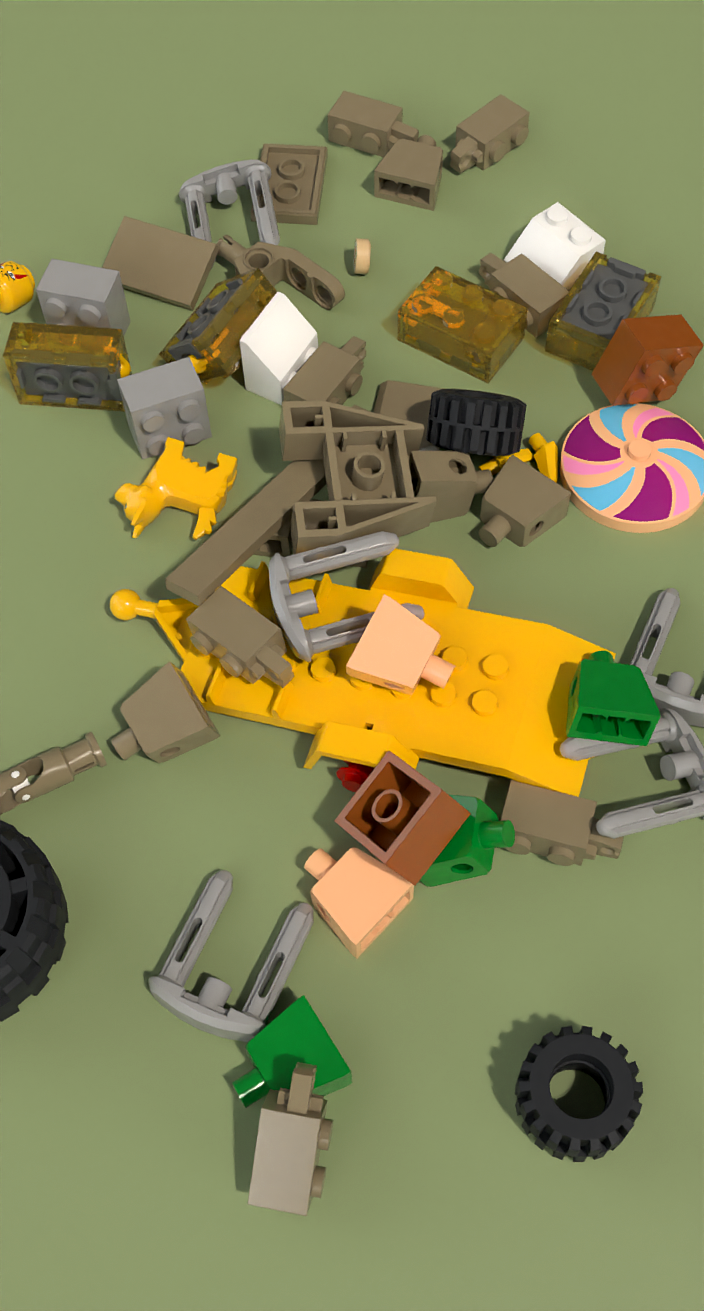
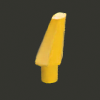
[528,433,558,483]
[478,448,534,476]

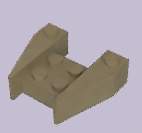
[279,400,437,554]

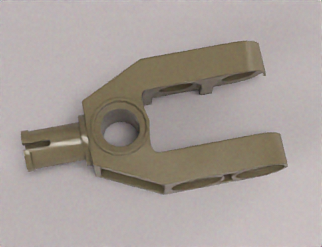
[217,235,345,316]

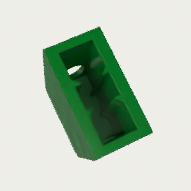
[566,651,661,746]
[419,794,515,887]
[231,995,352,1108]

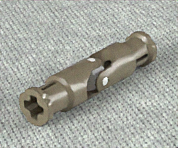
[0,732,107,815]

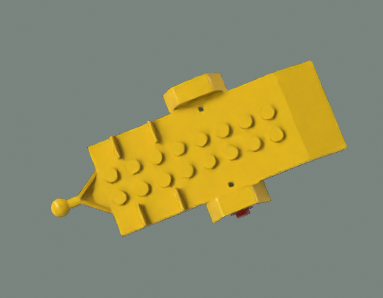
[109,548,616,797]

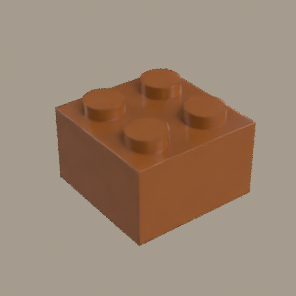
[591,314,704,406]
[334,751,471,886]

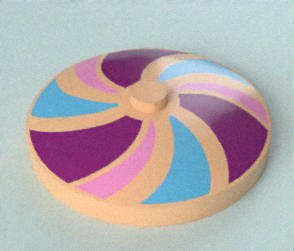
[559,403,704,533]

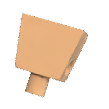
[346,594,455,695]
[304,847,414,959]

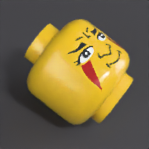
[0,261,35,313]

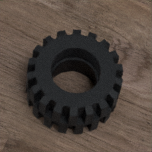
[426,389,527,456]
[515,1026,643,1162]

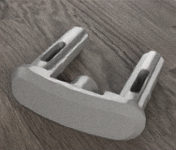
[179,159,280,269]
[269,531,425,662]
[629,588,704,727]
[560,708,704,839]
[149,870,314,1042]

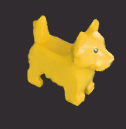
[114,437,238,540]

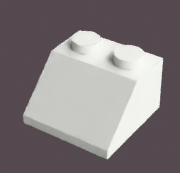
[504,202,606,291]
[239,292,318,405]

